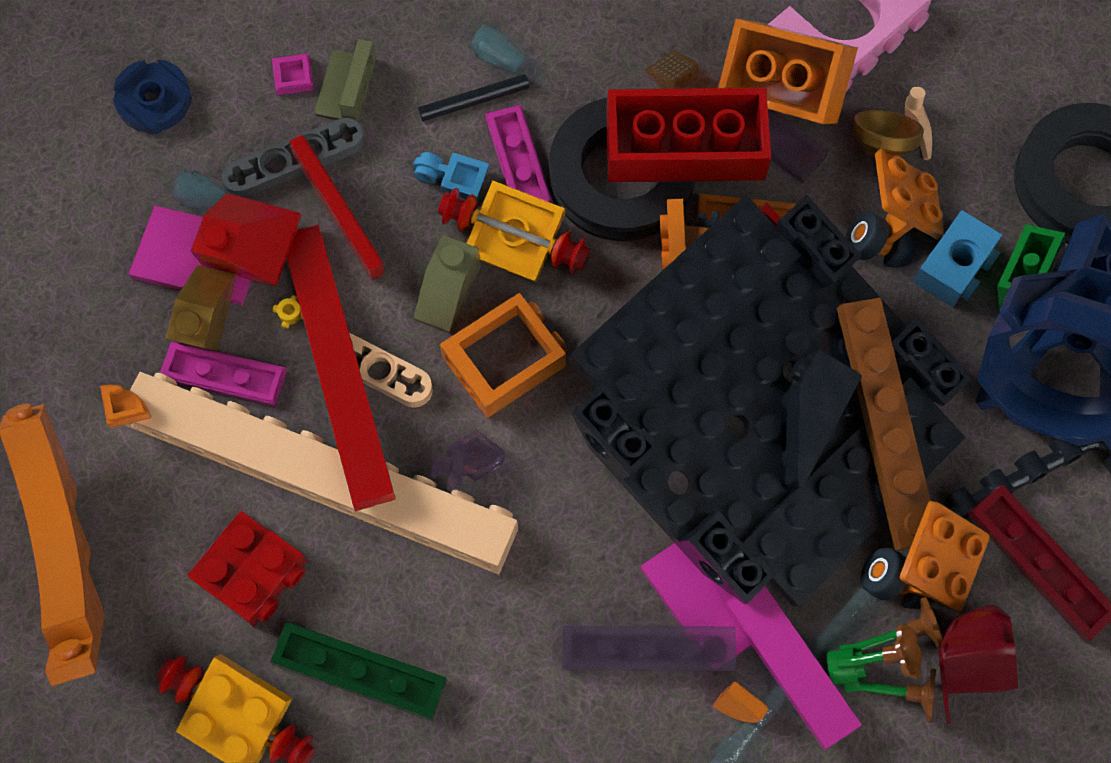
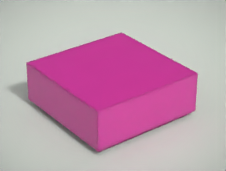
[272,53,314,96]

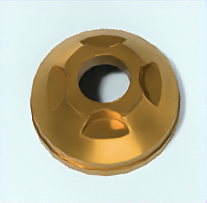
[852,110,924,157]

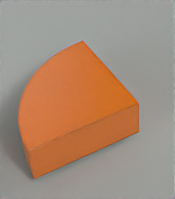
[100,385,151,428]
[712,681,769,723]

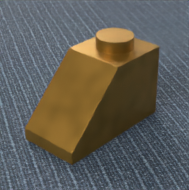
[165,265,237,351]

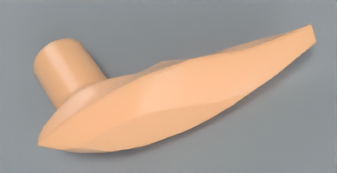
[905,87,932,160]

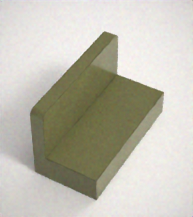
[314,39,376,121]

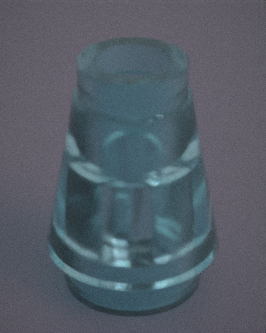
[469,23,527,74]
[172,170,234,211]

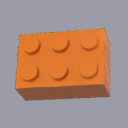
[718,18,858,124]

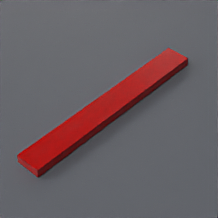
[287,224,396,512]

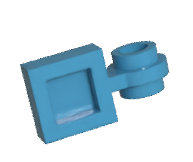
[413,152,489,203]

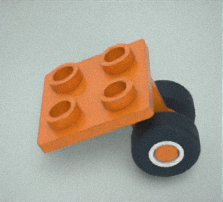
[846,149,944,267]
[861,501,990,612]

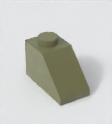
[413,235,481,333]

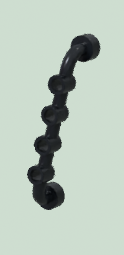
[945,439,1111,519]

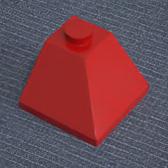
[191,193,302,287]

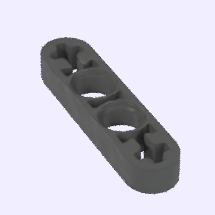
[222,118,365,198]

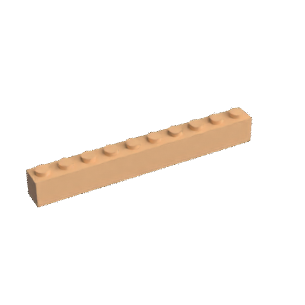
[126,372,518,575]

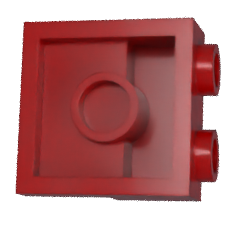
[187,510,307,627]

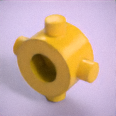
[273,295,303,329]

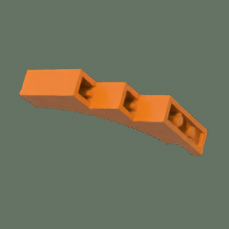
[0,403,105,687]

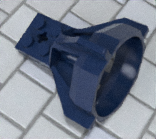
[975,214,1111,450]

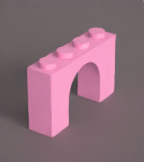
[768,0,931,91]

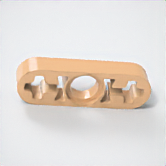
[350,333,433,407]

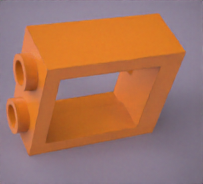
[439,292,568,418]

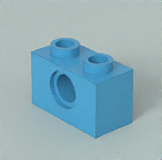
[913,210,1002,308]

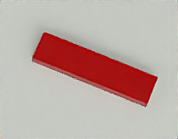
[289,135,384,280]

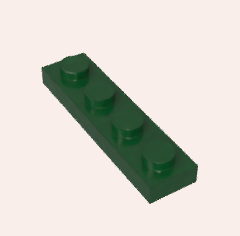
[270,622,447,721]

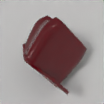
[938,605,1018,724]

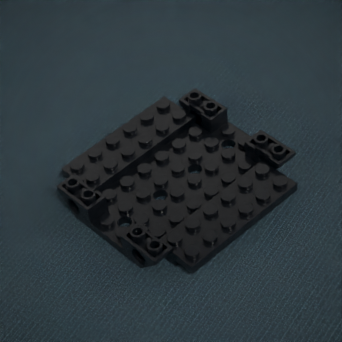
[567,195,972,607]

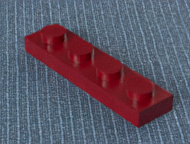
[968,484,1111,642]

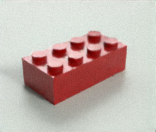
[606,88,771,182]

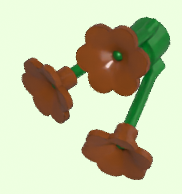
[827,597,943,723]

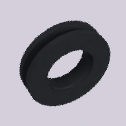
[549,98,695,241]
[1014,103,1111,244]

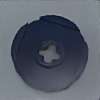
[113,59,192,134]

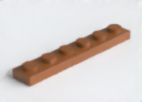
[837,297,931,551]

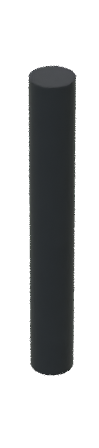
[418,74,529,122]

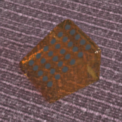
[645,50,699,89]

